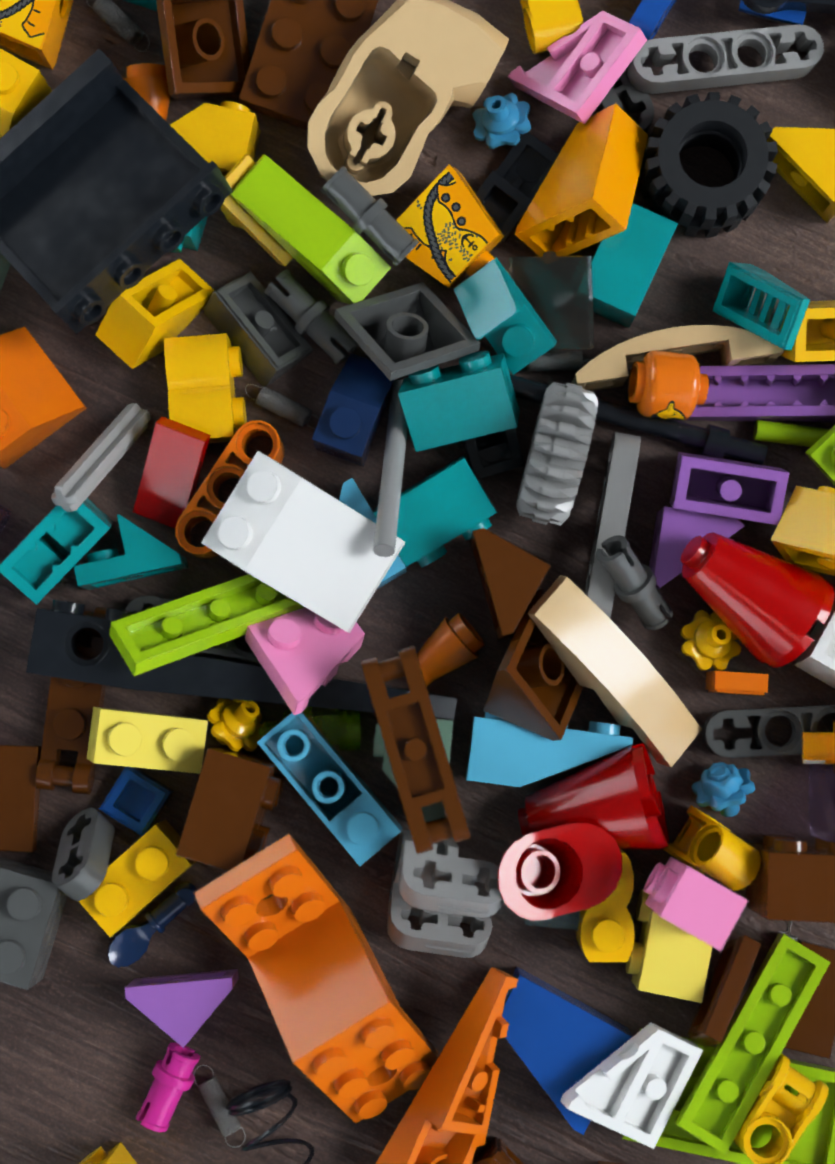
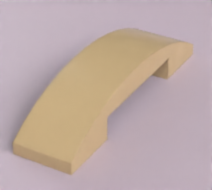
[571,325,784,391]

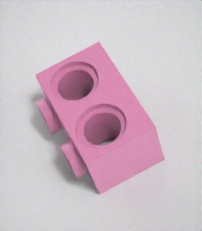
[643,856,748,951]

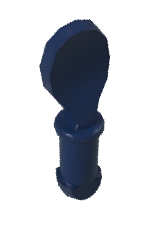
[107,882,197,968]

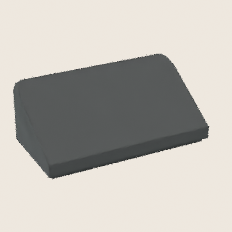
[204,272,313,387]

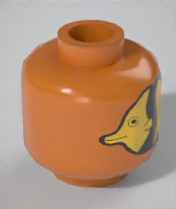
[628,350,709,421]

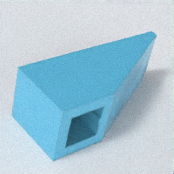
[257,712,403,866]
[465,712,633,787]

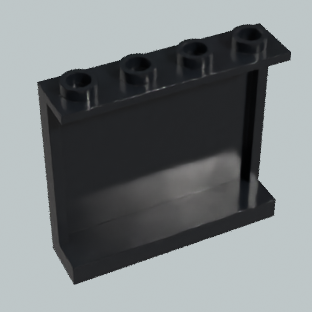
[0,49,233,335]

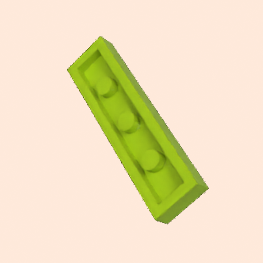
[109,574,305,676]
[674,933,831,1155]

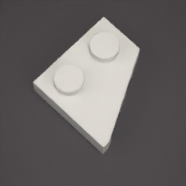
[560,1022,703,1149]

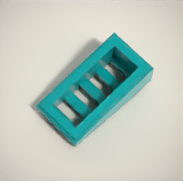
[712,262,810,350]

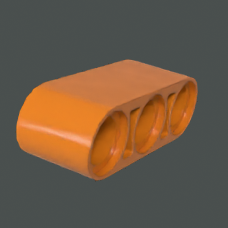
[175,420,284,559]

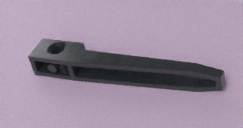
[26,599,457,719]

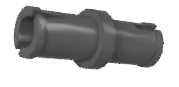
[320,166,419,267]
[264,269,359,366]
[596,535,673,630]

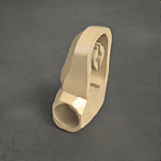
[307,0,509,196]

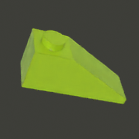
[230,155,392,304]

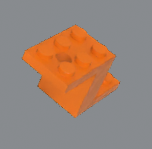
[194,834,439,1124]

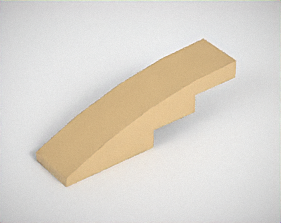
[528,575,702,768]

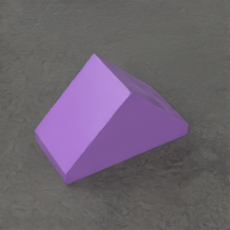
[649,506,744,589]
[125,969,239,1048]

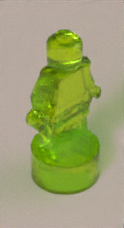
[259,706,361,751]

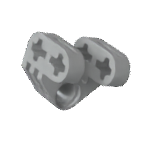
[387,830,503,958]

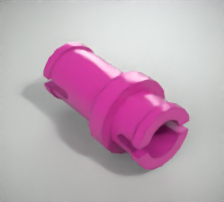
[136,1043,200,1133]

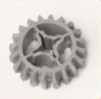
[516,382,598,526]

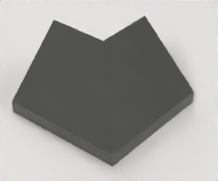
[334,282,480,381]

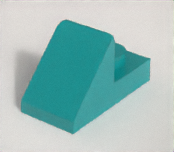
[454,257,557,375]
[74,514,189,590]

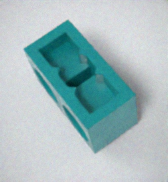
[0,498,113,605]

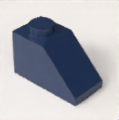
[312,353,396,467]

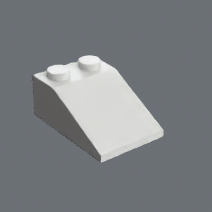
[201,451,406,633]

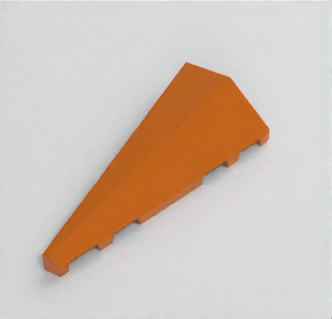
[376,967,518,1164]

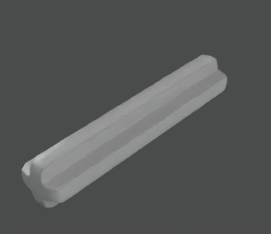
[51,403,151,512]

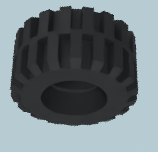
[639,92,778,238]

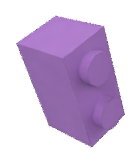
[670,452,789,525]

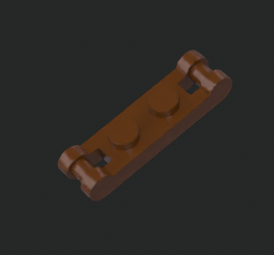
[35,607,113,795]
[361,645,471,854]

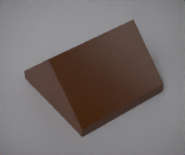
[156,0,251,101]
[470,528,551,640]
[483,589,583,741]

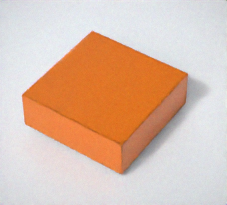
[705,671,769,695]

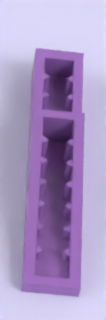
[686,364,835,423]

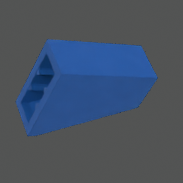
[502,967,633,1135]

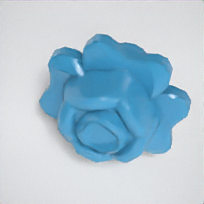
[473,93,531,149]
[692,762,756,817]

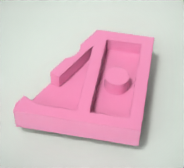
[508,10,647,124]
[245,607,365,715]

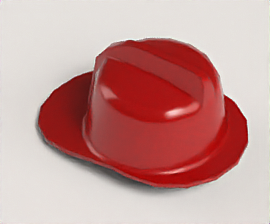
[498,822,622,921]

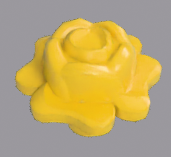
[681,610,741,671]
[207,698,267,752]

